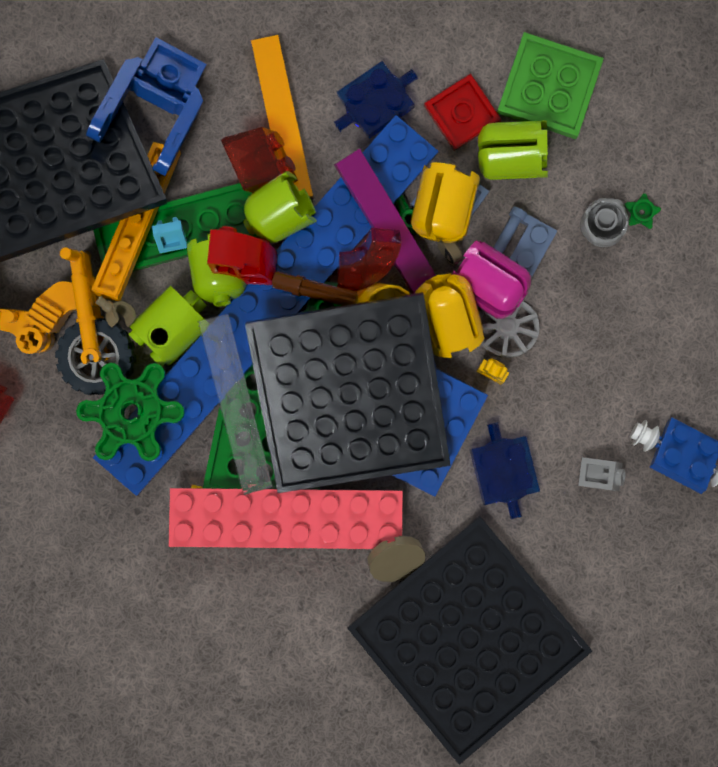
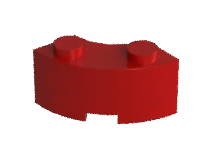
[207,226,277,285]

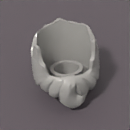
[580,198,629,247]

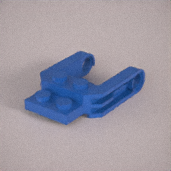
[86,37,207,176]

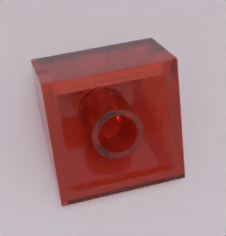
[221,127,298,193]

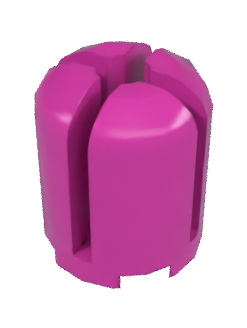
[452,240,531,319]

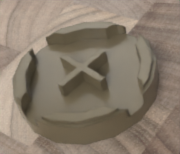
[368,536,425,582]

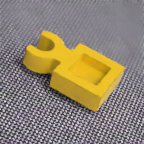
[476,358,509,385]

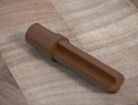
[272,271,358,306]

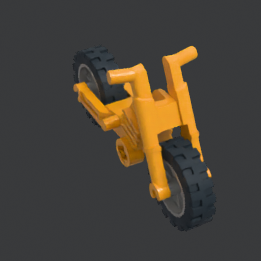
[0,247,136,395]

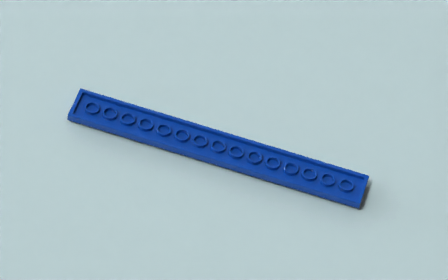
[93,115,439,496]

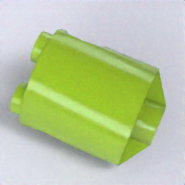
[129,285,210,366]

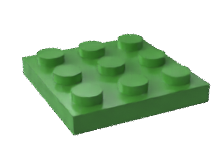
[497,32,604,139]

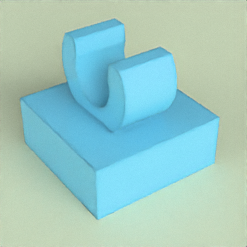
[152,217,187,253]

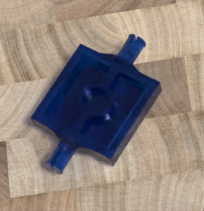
[333,61,418,139]
[470,422,540,519]

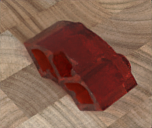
[337,228,401,291]

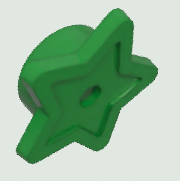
[625,193,661,229]

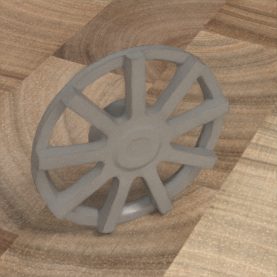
[479,300,540,357]

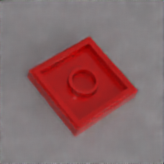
[424,74,501,151]

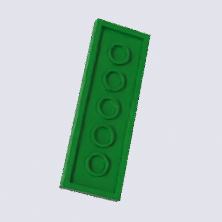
[93,179,258,271]

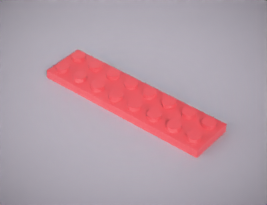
[169,488,403,549]

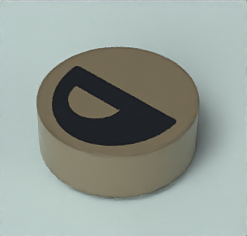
[437,240,463,266]

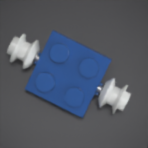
[630,417,718,494]

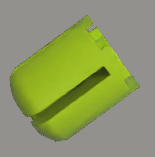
[478,120,548,180]

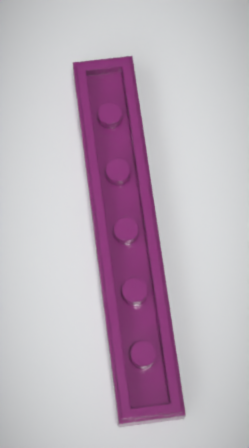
[334,149,436,294]

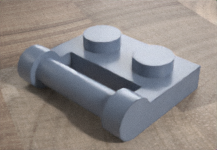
[493,207,557,278]

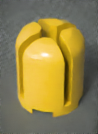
[411,162,480,243]
[415,274,484,358]

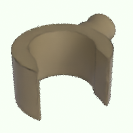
[95,296,136,327]

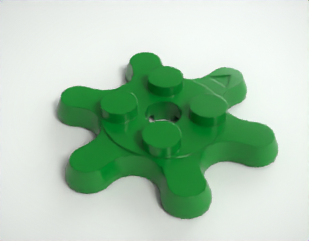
[76,363,185,461]

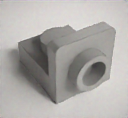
[578,457,626,492]

